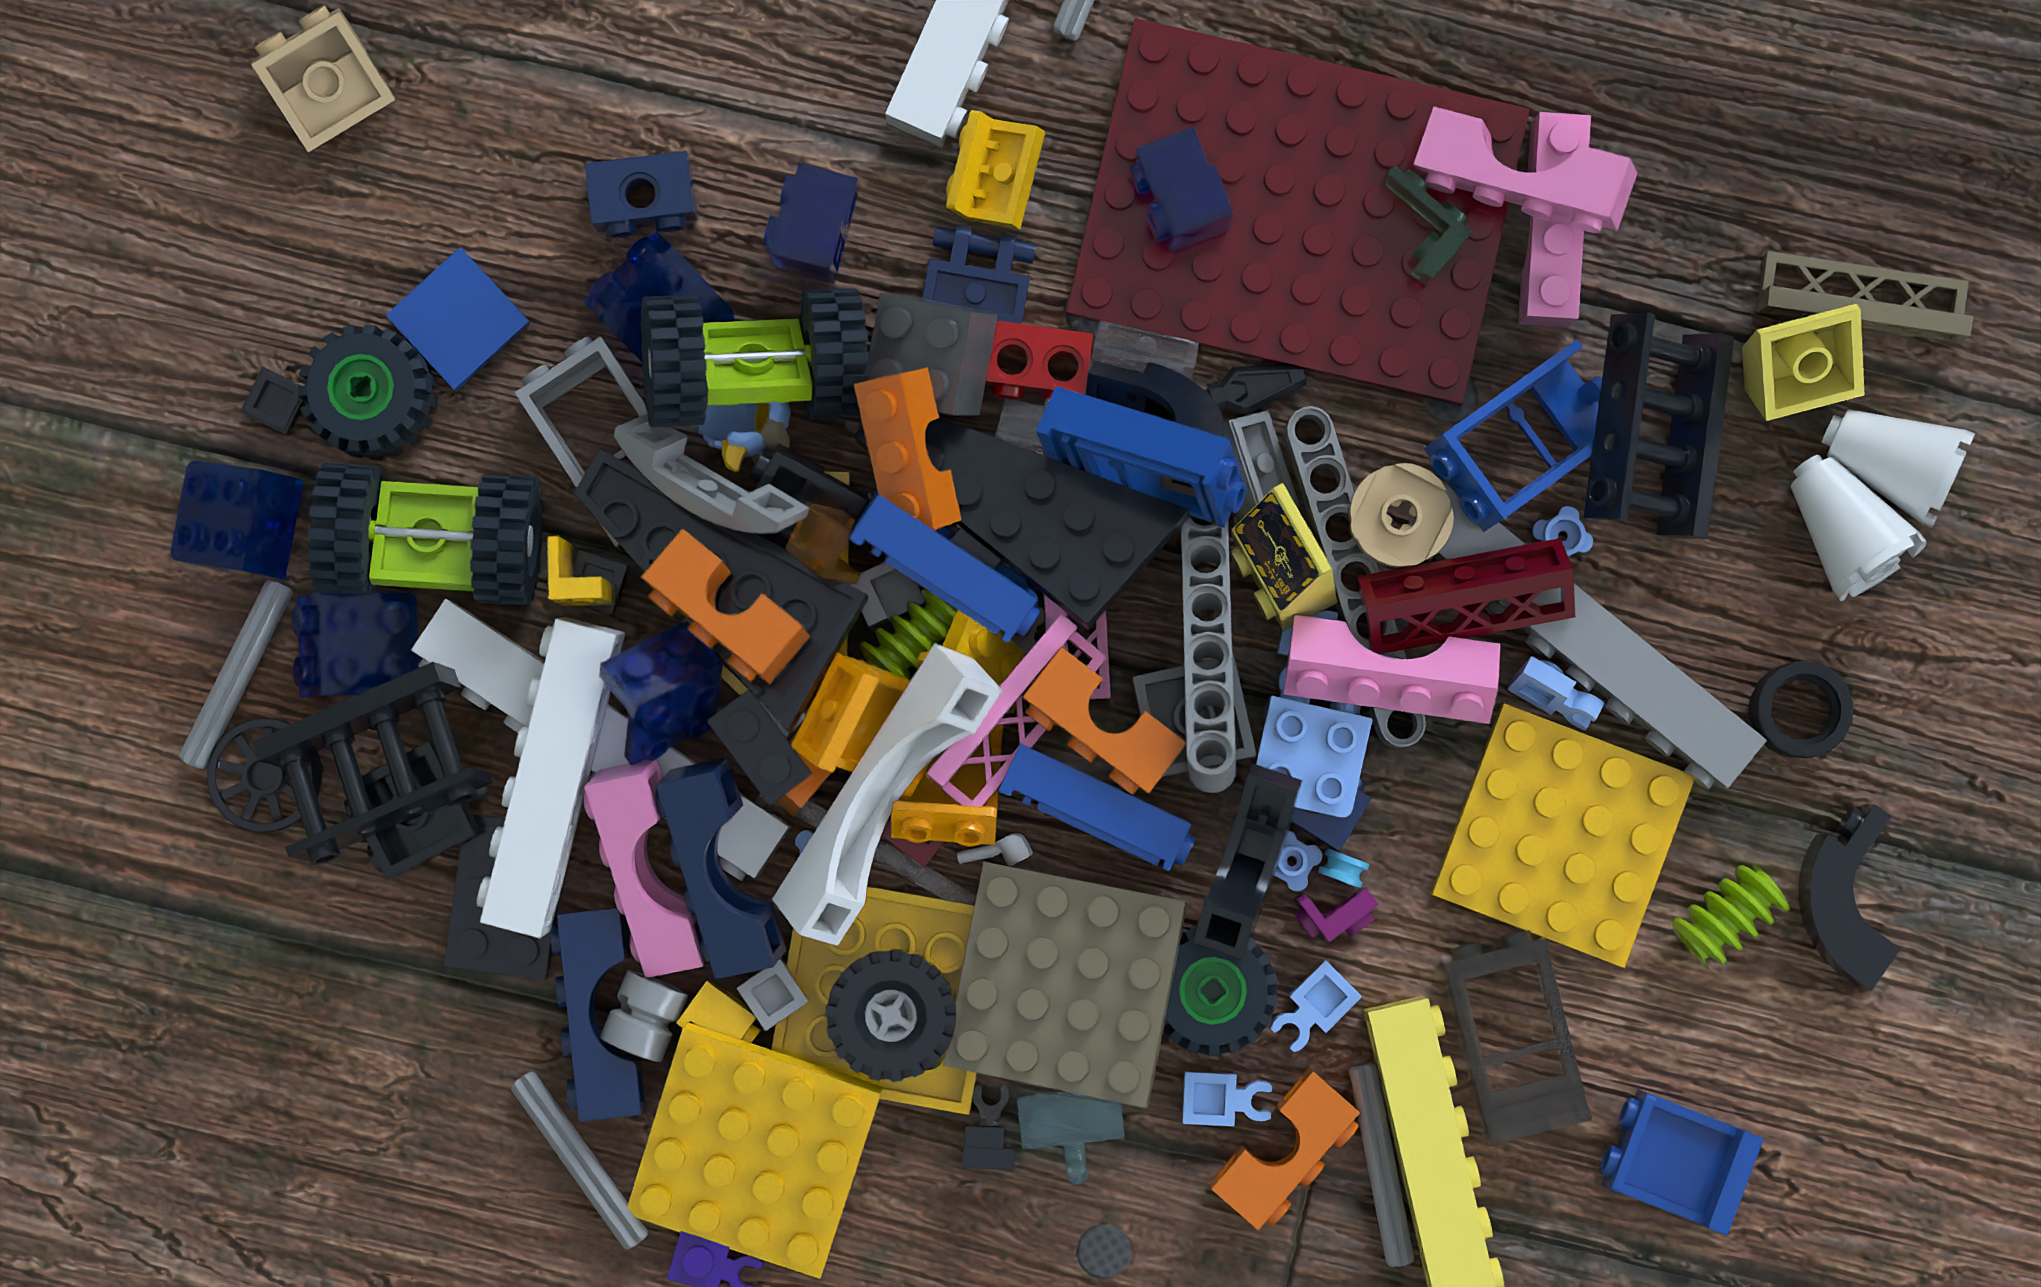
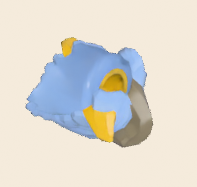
[692,402,791,472]

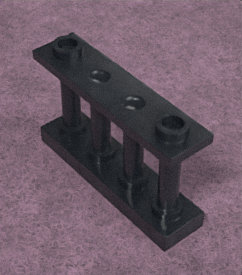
[1583,313,1735,539]
[252,662,493,865]

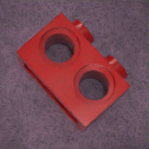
[985,321,1093,404]

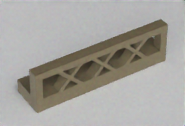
[1756,251,1973,343]

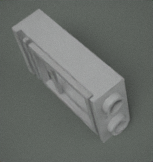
[514,336,648,550]

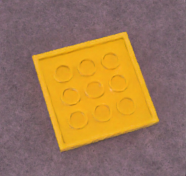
[1430,703,1695,968]
[771,886,976,1115]
[627,1022,883,1279]

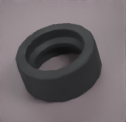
[1749,661,1853,758]

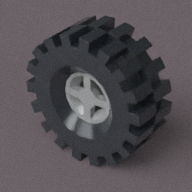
[825,949,957,1082]

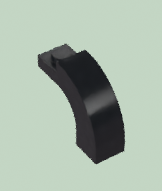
[1085,361,1225,497]
[1193,763,1303,959]
[1798,804,1901,991]

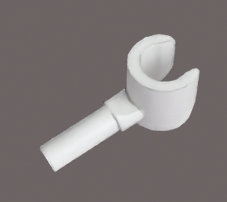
[957,833,1033,867]

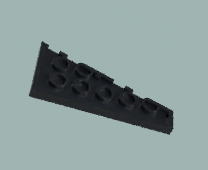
[854,417,1190,630]
[574,449,869,734]

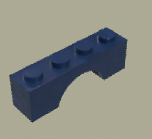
[655,757,786,979]
[550,907,646,1122]

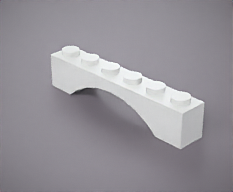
[772,644,1002,946]

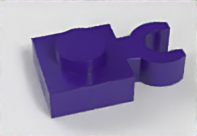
[667,1231,764,1287]

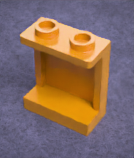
[791,653,929,797]
[891,716,1004,846]

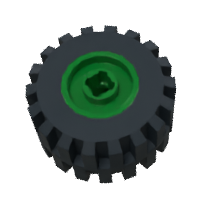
[298,324,438,460]
[1163,927,1278,1056]

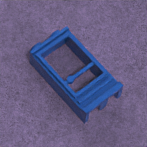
[1424,339,1602,532]
[1036,386,1246,528]
[849,489,1040,643]
[998,744,1195,871]

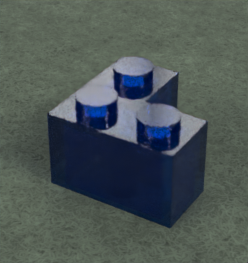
[1129,127,1233,253]
[763,163,860,284]

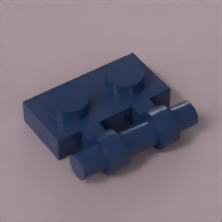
[923,225,1036,324]

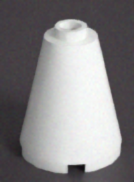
[1822,409,1975,528]
[1791,455,1926,601]

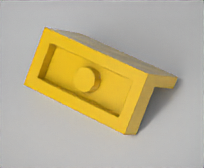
[548,536,615,606]

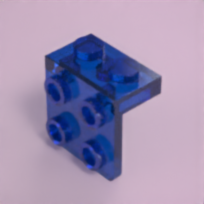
[583,231,734,363]
[171,461,304,580]
[292,592,418,698]
[599,620,723,765]

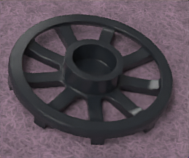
[207,718,324,833]

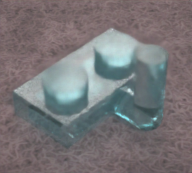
[1017,1091,1125,1185]

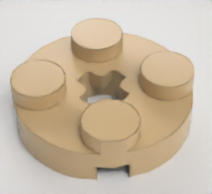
[1348,463,1454,568]

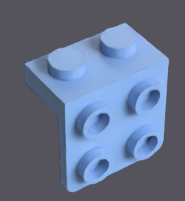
[1256,689,1373,818]

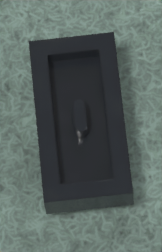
[707,689,813,805]

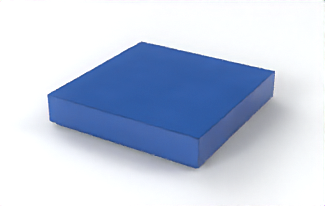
[385,247,532,392]

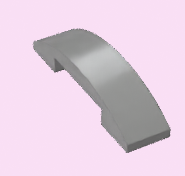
[614,413,809,533]

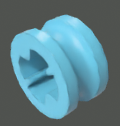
[1318,848,1370,889]

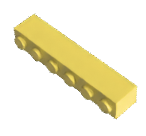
[1363,996,1505,1287]

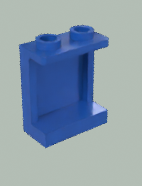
[1600,1089,1764,1236]

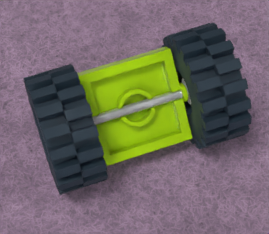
[641,288,869,428]
[308,463,543,606]

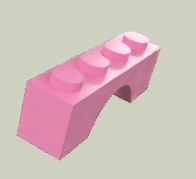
[1413,107,1637,233]
[1518,112,1591,328]
[1283,615,1500,724]
[584,757,706,978]

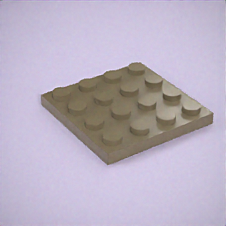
[943,862,1188,1108]

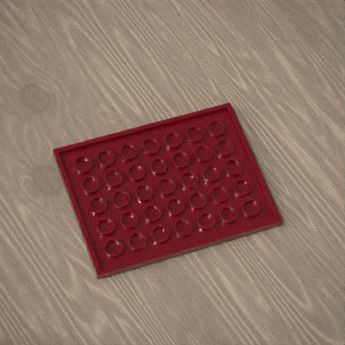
[1066,18,1530,406]

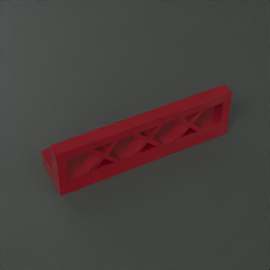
[1357,538,1575,654]

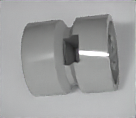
[600,969,689,1062]

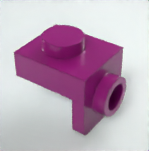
[1294,887,1379,942]

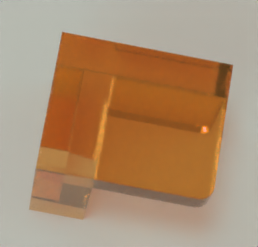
[785,503,861,584]

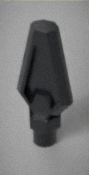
[1205,365,1306,416]

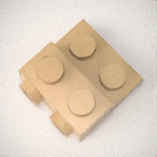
[251,5,395,152]

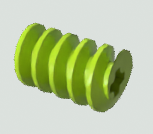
[859,588,957,680]
[1672,863,1790,969]

